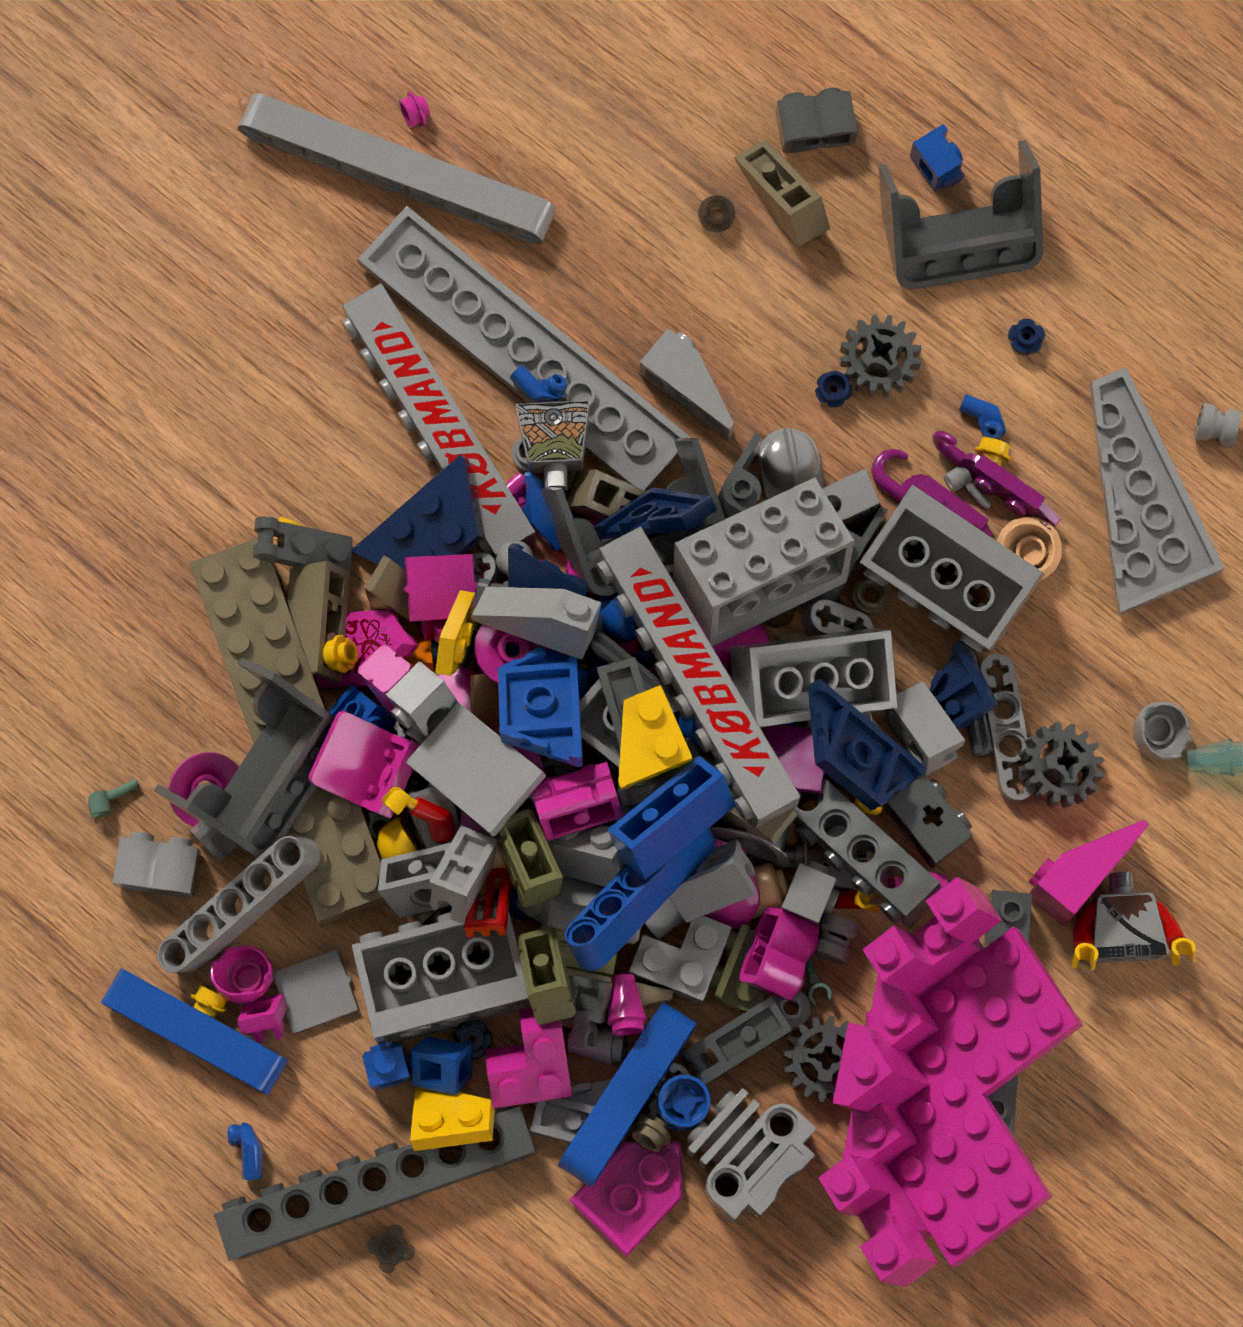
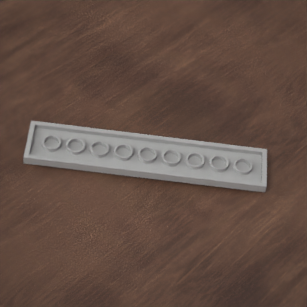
[357,206,691,491]

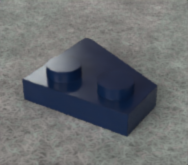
[929,640,999,731]

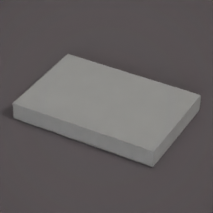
[406,702,546,837]

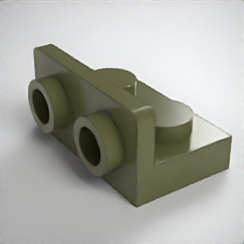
[709,923,766,1013]

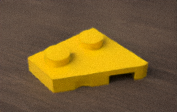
[618,685,693,790]
[410,1086,495,1151]

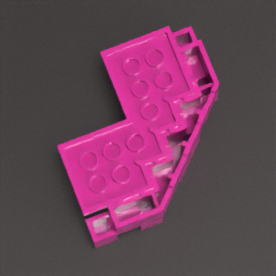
[818,877,1083,1287]

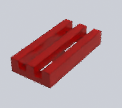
[464,868,512,938]

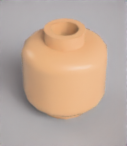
[752,863,790,919]

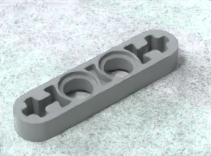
[980,654,1035,803]

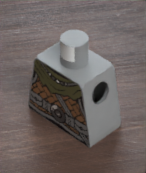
[516,401,590,491]
[822,469,886,532]

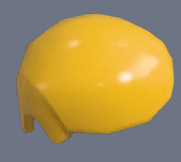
[377,817,419,859]

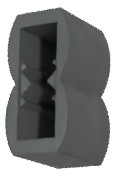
[775,88,858,153]

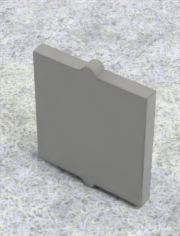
[273,949,359,1035]

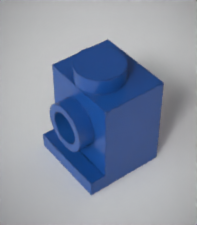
[910,124,965,192]
[328,684,397,732]
[408,1036,472,1095]
[362,1042,412,1092]

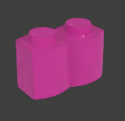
[739,907,819,1001]

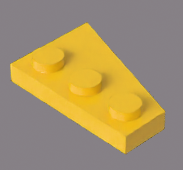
[435,590,478,676]

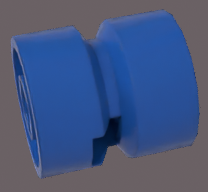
[657,1075,711,1131]

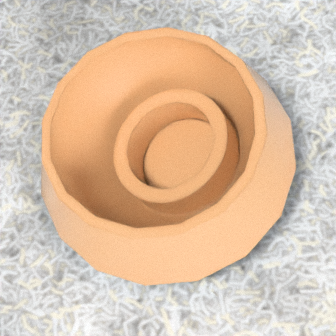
[996,516,1062,580]

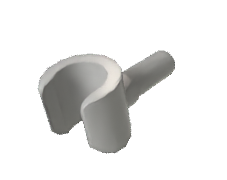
[943,467,992,510]

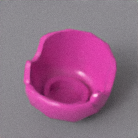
[210,945,274,1004]

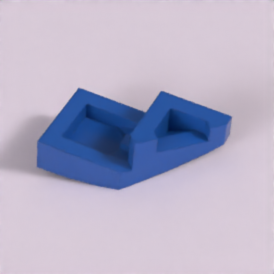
[522,471,577,551]

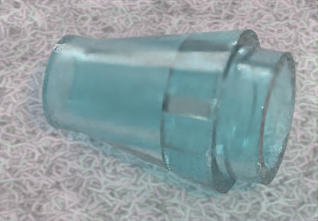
[1187,738,1243,777]

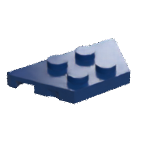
[498,646,583,767]

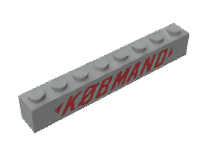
[341,283,536,559]
[596,526,800,828]

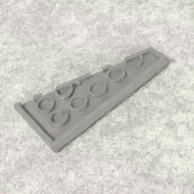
[1090,368,1224,616]

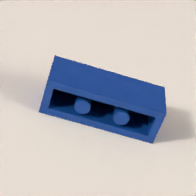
[607,756,736,880]

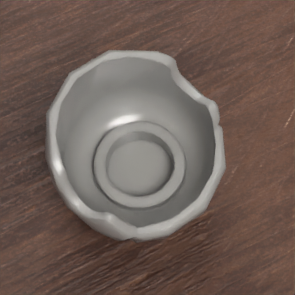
[1133,702,1191,760]

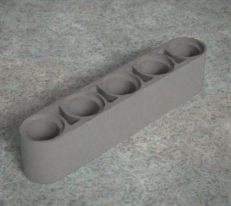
[157,836,321,973]

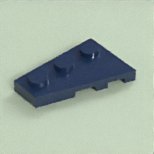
[594,488,717,540]

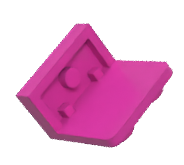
[309,711,420,819]

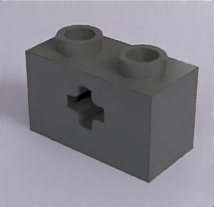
[884,774,973,869]

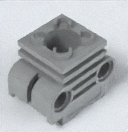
[686,1088,817,1223]

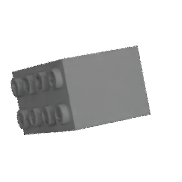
[673,477,854,646]
[860,485,1045,652]
[352,901,531,1044]

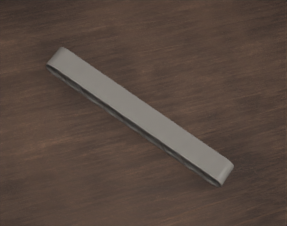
[238,93,556,245]

